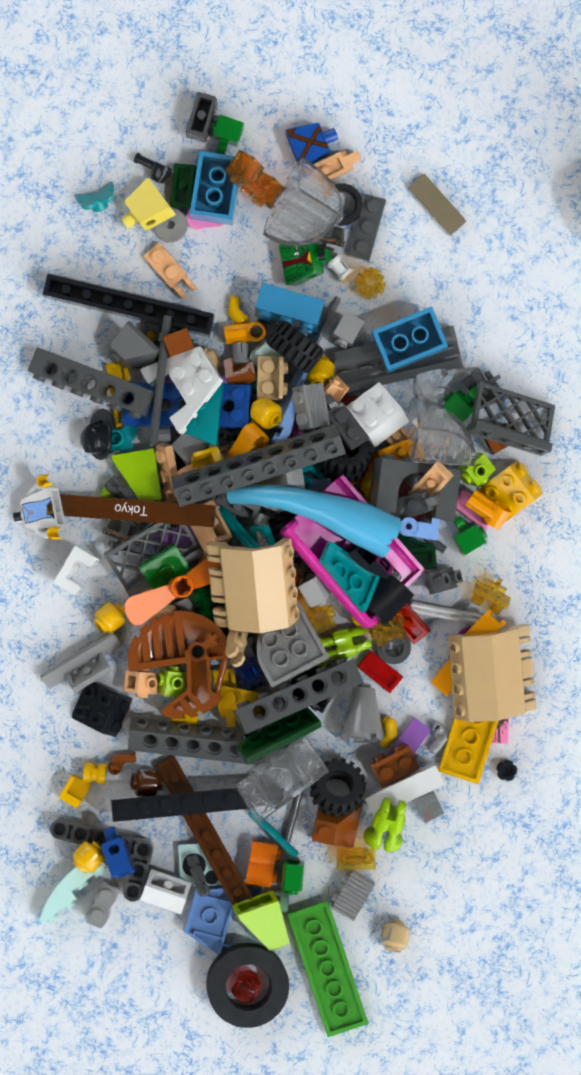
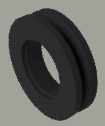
[206,942,289,1028]

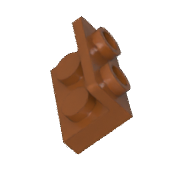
[370,743,420,787]

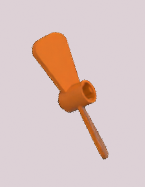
[124,557,221,625]

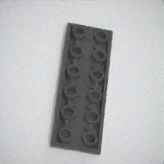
[329,325,463,394]

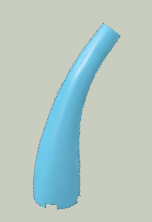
[227,484,402,558]

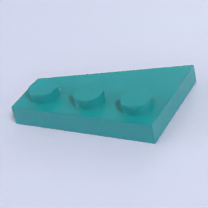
[184,380,224,447]
[319,541,380,613]

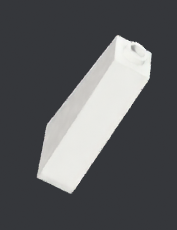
[363,762,445,816]

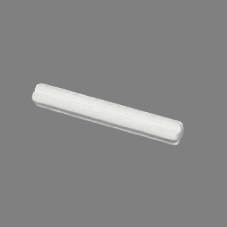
[410,601,483,625]

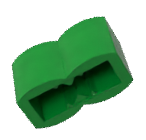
[281,859,304,895]

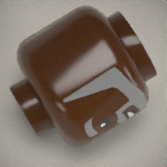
[130,768,163,797]

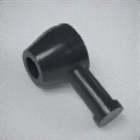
[134,153,173,184]

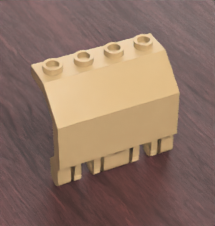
[206,538,300,633]
[448,624,536,722]

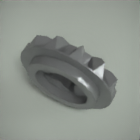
[377,630,411,664]

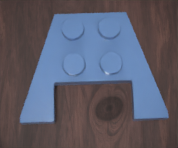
[183,885,263,968]

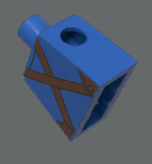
[285,123,339,171]
[101,827,137,879]

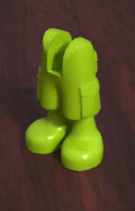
[316,626,372,669]
[363,797,406,852]

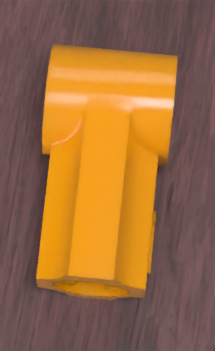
[224,320,267,344]
[466,489,511,530]

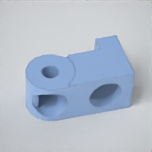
[400,517,440,541]

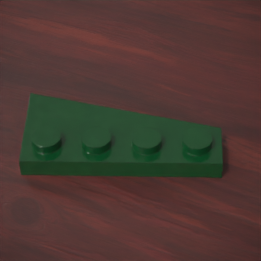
[236,698,322,765]

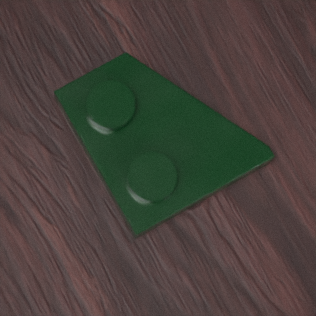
[394,533,437,572]

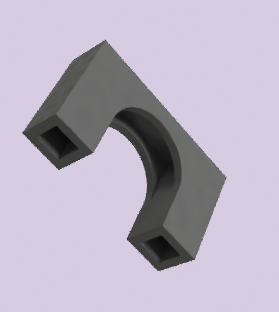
[369,454,461,521]

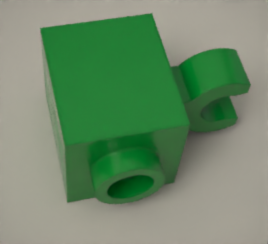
[210,114,244,155]
[441,386,477,426]
[452,516,488,556]

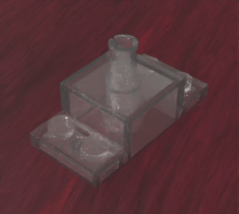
[235,735,329,823]

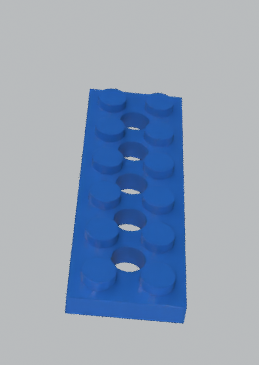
[122,383,252,429]

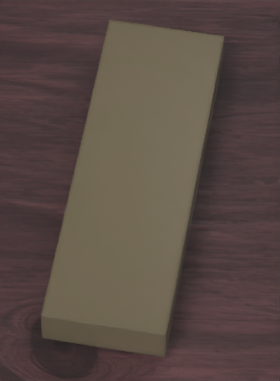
[408,174,467,236]

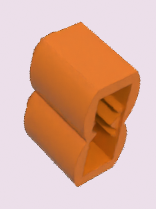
[245,839,282,888]

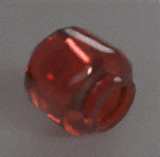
[231,970,262,1002]

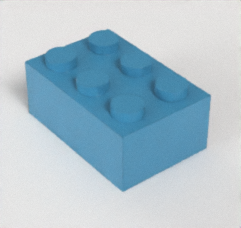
[190,151,242,226]
[255,283,325,335]
[371,307,448,374]

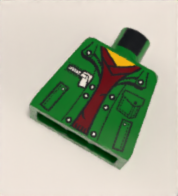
[279,243,331,286]

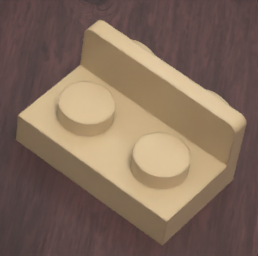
[257,356,288,401]

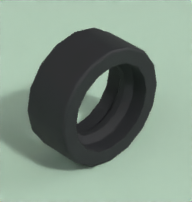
[322,183,363,226]

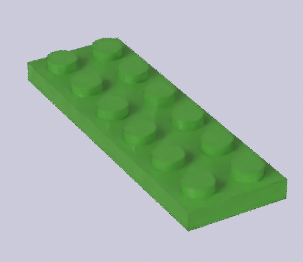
[287,900,369,1037]

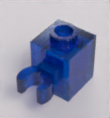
[235,656,265,691]

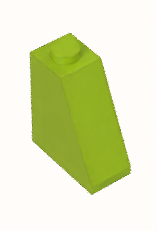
[111,448,163,501]
[232,891,290,951]

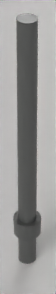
[149,316,172,445]

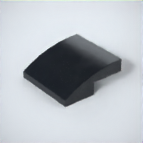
[348,544,394,579]
[366,574,414,626]

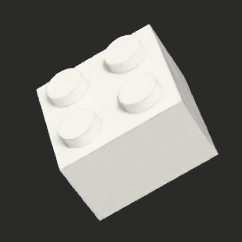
[346,382,409,447]

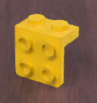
[480,460,543,522]

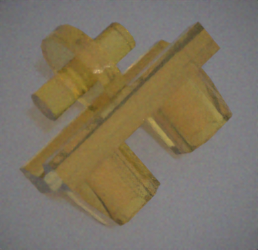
[471,577,511,616]
[368,614,407,646]
[337,847,376,870]

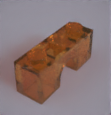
[225,150,285,209]

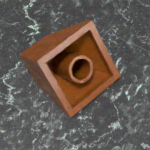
[312,805,362,847]

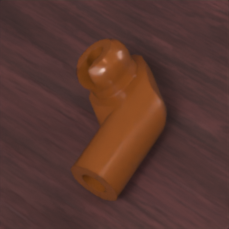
[108,752,136,775]

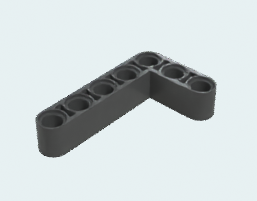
[50,818,154,902]

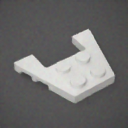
[140,346,223,435]

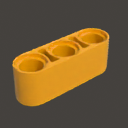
[225,422,269,459]

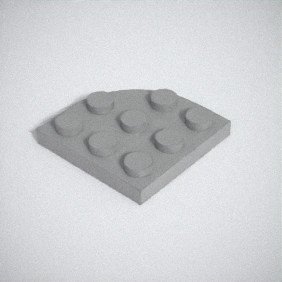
[257,601,329,689]

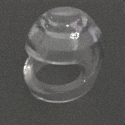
[413,368,448,406]

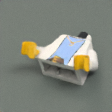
[13,474,66,540]

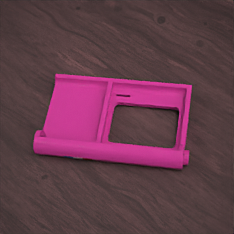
[279,475,425,629]

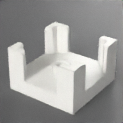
[53,546,101,596]

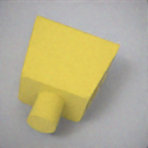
[121,178,176,230]

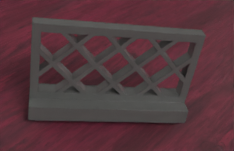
[466,381,555,456]
[103,523,204,597]

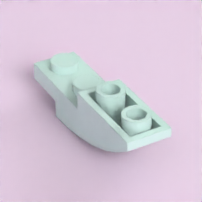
[39,859,107,924]

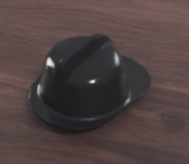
[80,408,113,460]

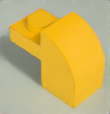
[218,686,264,714]

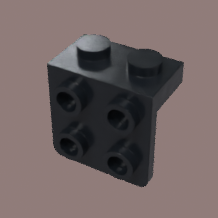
[72,682,133,737]

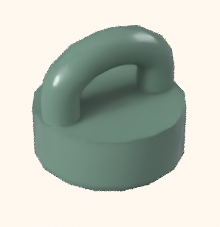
[274,890,289,912]

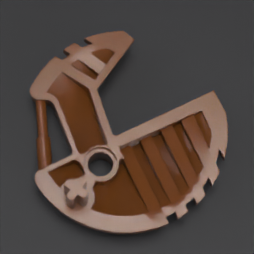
[127,611,229,719]

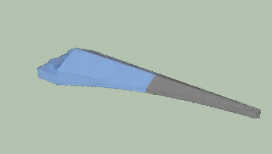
[269,296,341,445]

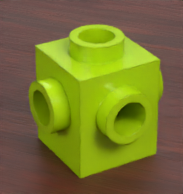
[457,452,496,486]
[156,665,187,697]

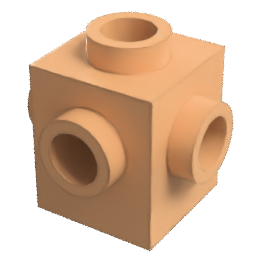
[123,669,158,698]

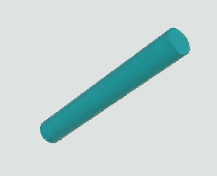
[248,808,299,859]

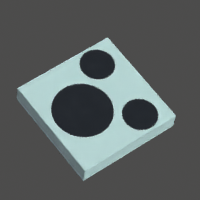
[178,843,221,887]

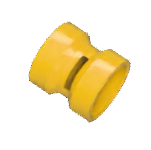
[83,761,107,785]

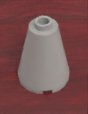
[341,684,384,743]

